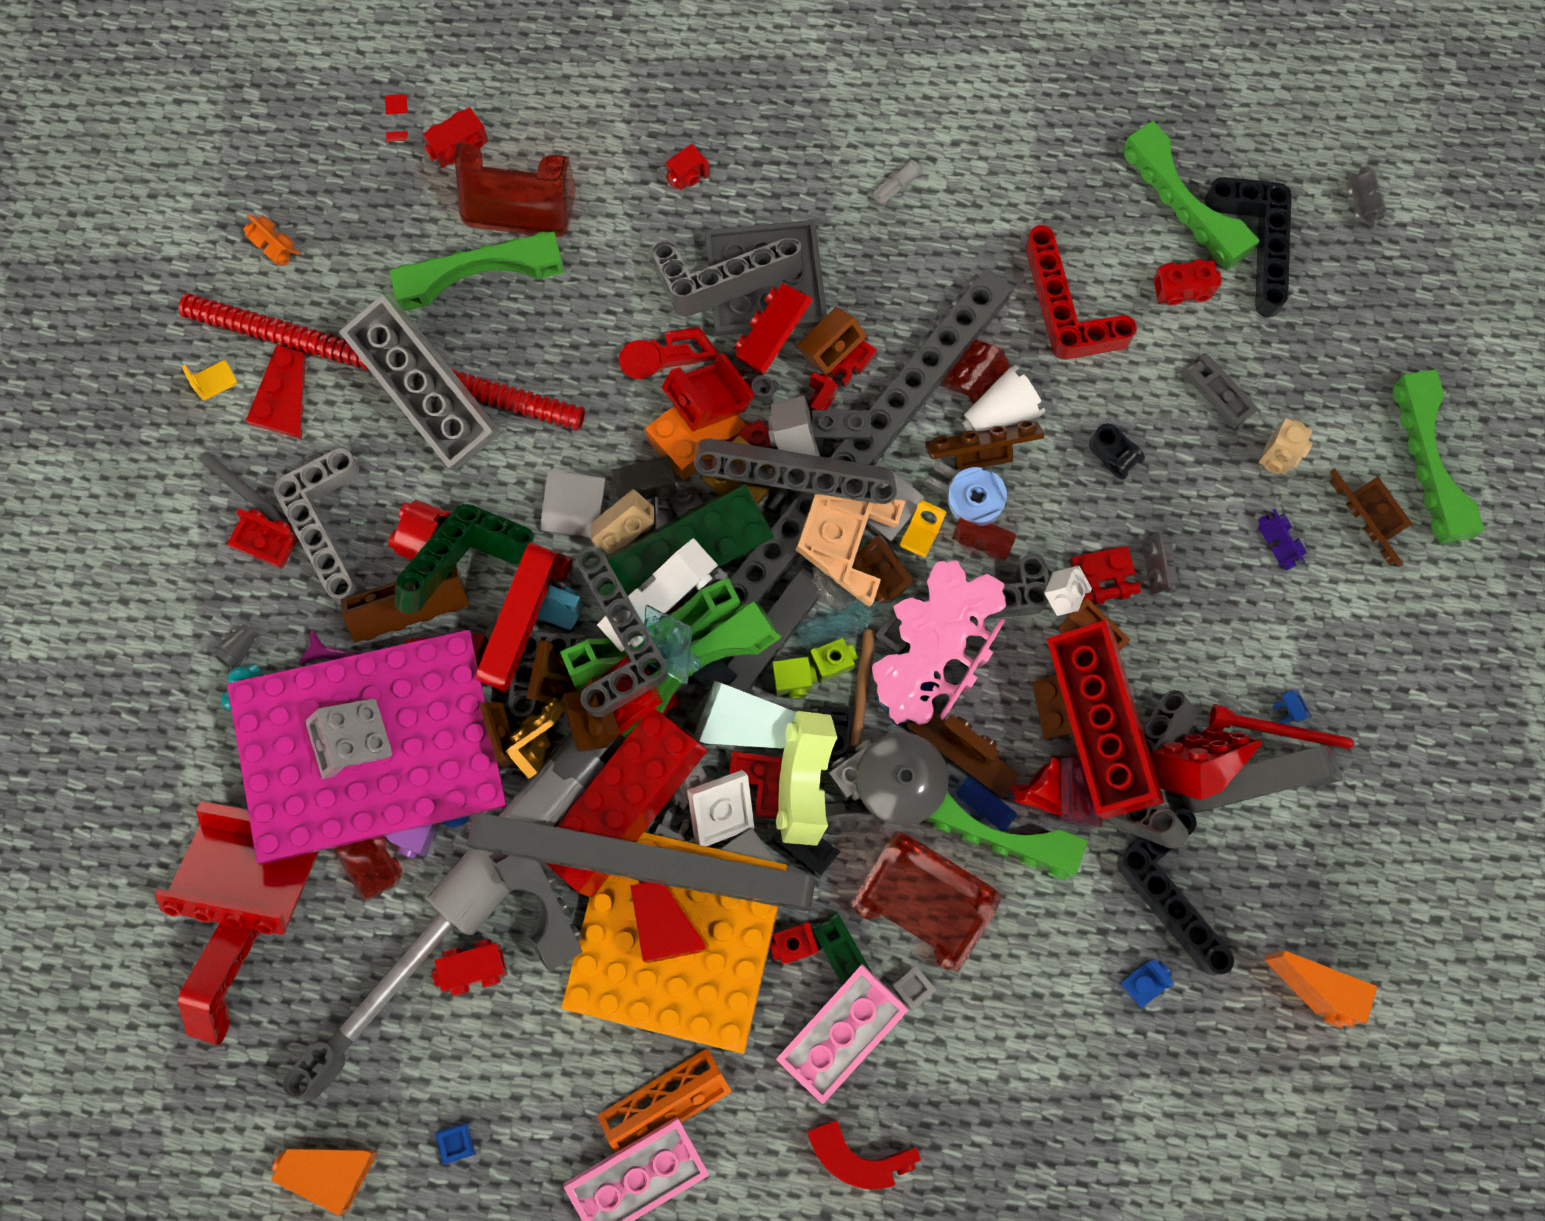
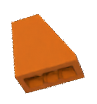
[271,1148,378,1216]

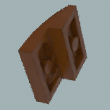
[479,702,520,769]

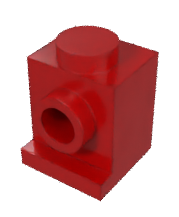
[666,143,710,190]
[770,922,819,966]

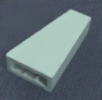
[693,681,796,748]

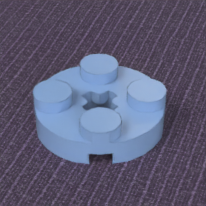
[947,467,1007,527]

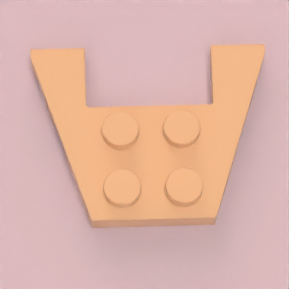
[795,494,906,606]

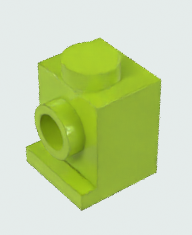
[809,638,858,683]

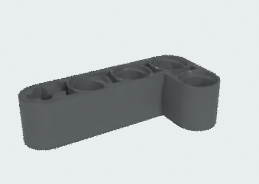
[970,553,1049,620]

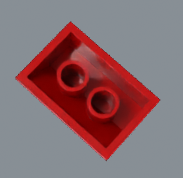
[733,283,813,375]

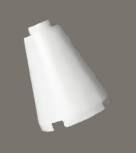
[962,365,1045,432]

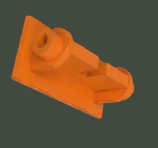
[244,214,301,266]

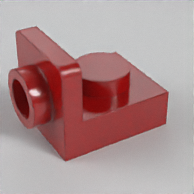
[808,372,838,418]

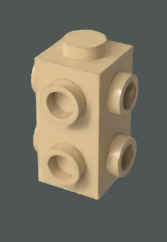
[1258,418,1313,475]
[591,489,654,554]

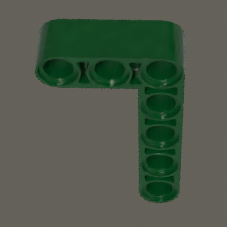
[394,504,534,613]

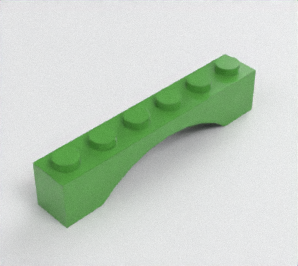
[1123,120,1260,270]
[389,231,565,311]
[1393,369,1484,544]
[560,578,741,691]
[622,601,781,738]
[919,790,1088,881]

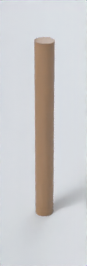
[848,629,875,747]

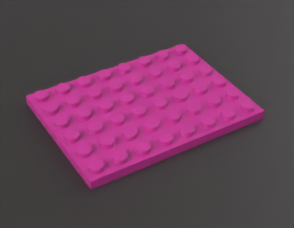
[227,630,507,865]

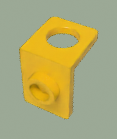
[181,360,238,401]
[900,500,947,557]

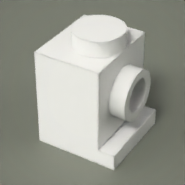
[1044,566,1092,616]

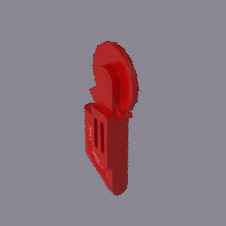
[619,327,718,380]

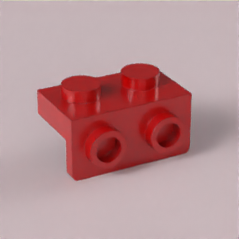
[227,508,298,569]

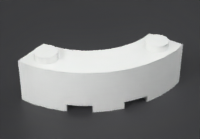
[597,538,718,652]

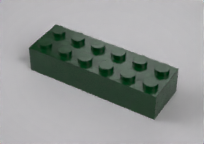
[588,482,774,596]

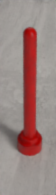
[1209,704,1354,749]

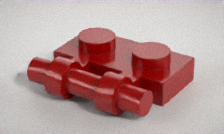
[1070,546,1141,605]

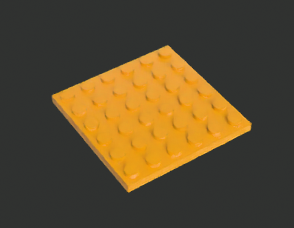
[561,832,788,1054]

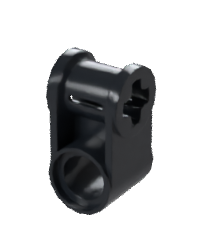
[1089,423,1145,480]
[823,701,854,761]

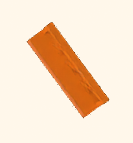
[597,1048,732,1152]

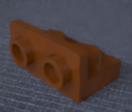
[562,676,620,752]

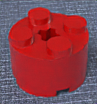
[388,500,451,560]

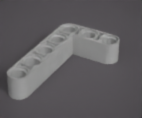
[274,448,359,605]

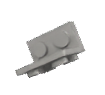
[305,699,392,780]

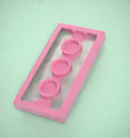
[776,964,909,1104]
[563,1116,709,1221]

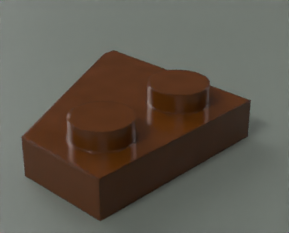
[526,641,578,703]

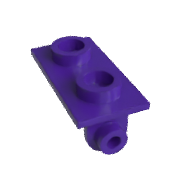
[1257,509,1307,571]

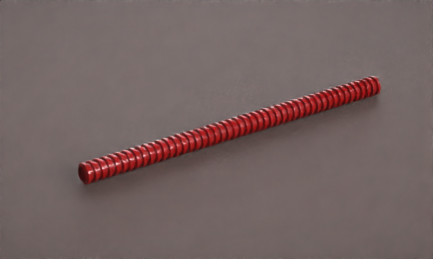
[179,293,585,431]

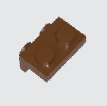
[852,535,917,603]

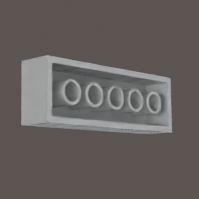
[339,294,502,469]

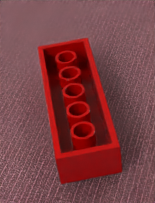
[1046,620,1164,820]
[544,708,708,897]

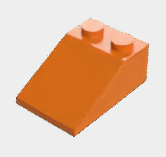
[645,407,746,481]
[1265,951,1378,1028]

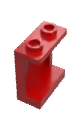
[661,353,755,431]

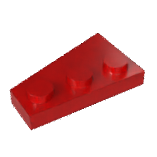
[246,345,306,439]

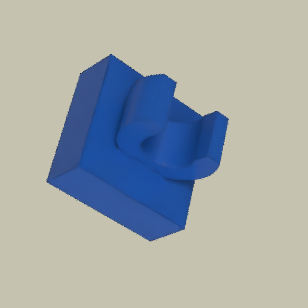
[1272,690,1312,724]

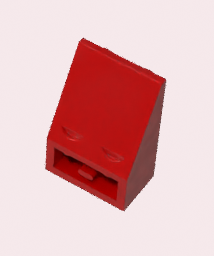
[1151,727,1261,800]

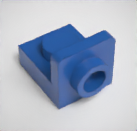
[1119,959,1174,1009]

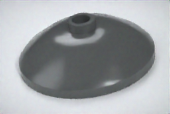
[856,732,949,825]

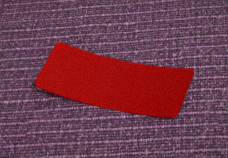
[385,94,408,142]

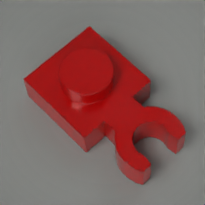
[830,340,877,387]

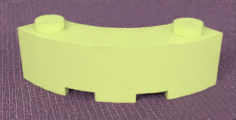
[776,711,837,846]

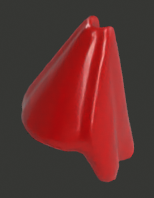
[1009,756,1085,821]

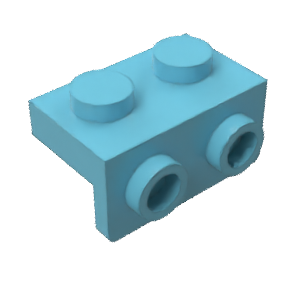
[537,584,584,632]

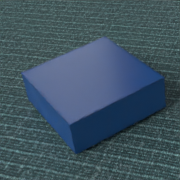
[435,1122,476,1165]

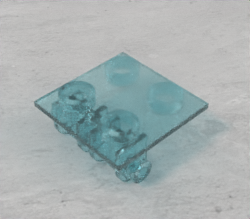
[643,605,702,684]

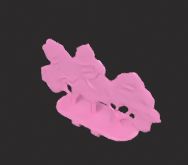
[872,561,1006,725]

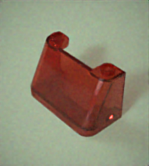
[454,143,576,238]
[851,831,1001,973]

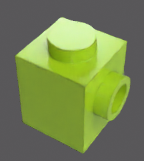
[772,657,817,699]

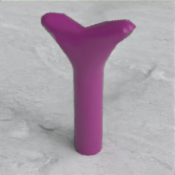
[299,630,362,666]

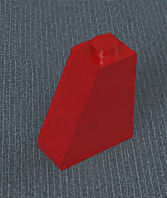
[630,880,710,963]

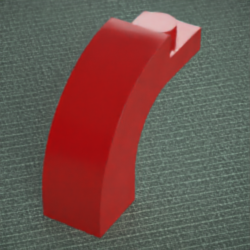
[807,1119,921,1190]

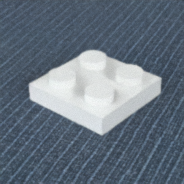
[687,770,755,846]

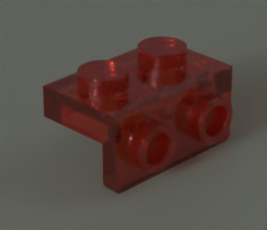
[944,340,1010,405]
[951,518,1016,561]
[334,836,402,903]

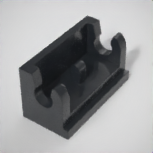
[772,829,840,879]

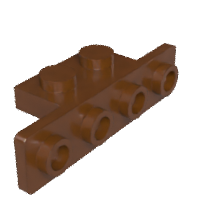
[925,420,1044,471]
[1329,468,1413,568]
[1032,675,1082,763]
[906,711,1019,799]

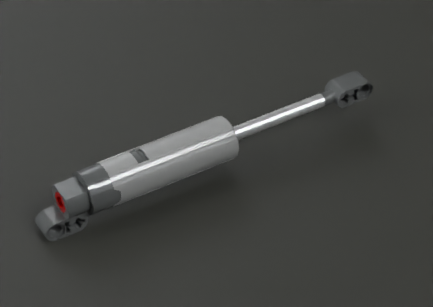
[283,712,623,1102]

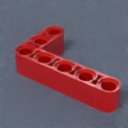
[1025,225,1137,360]
[476,542,573,692]
[178,923,260,1046]

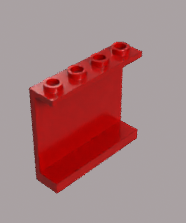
[155,801,319,935]

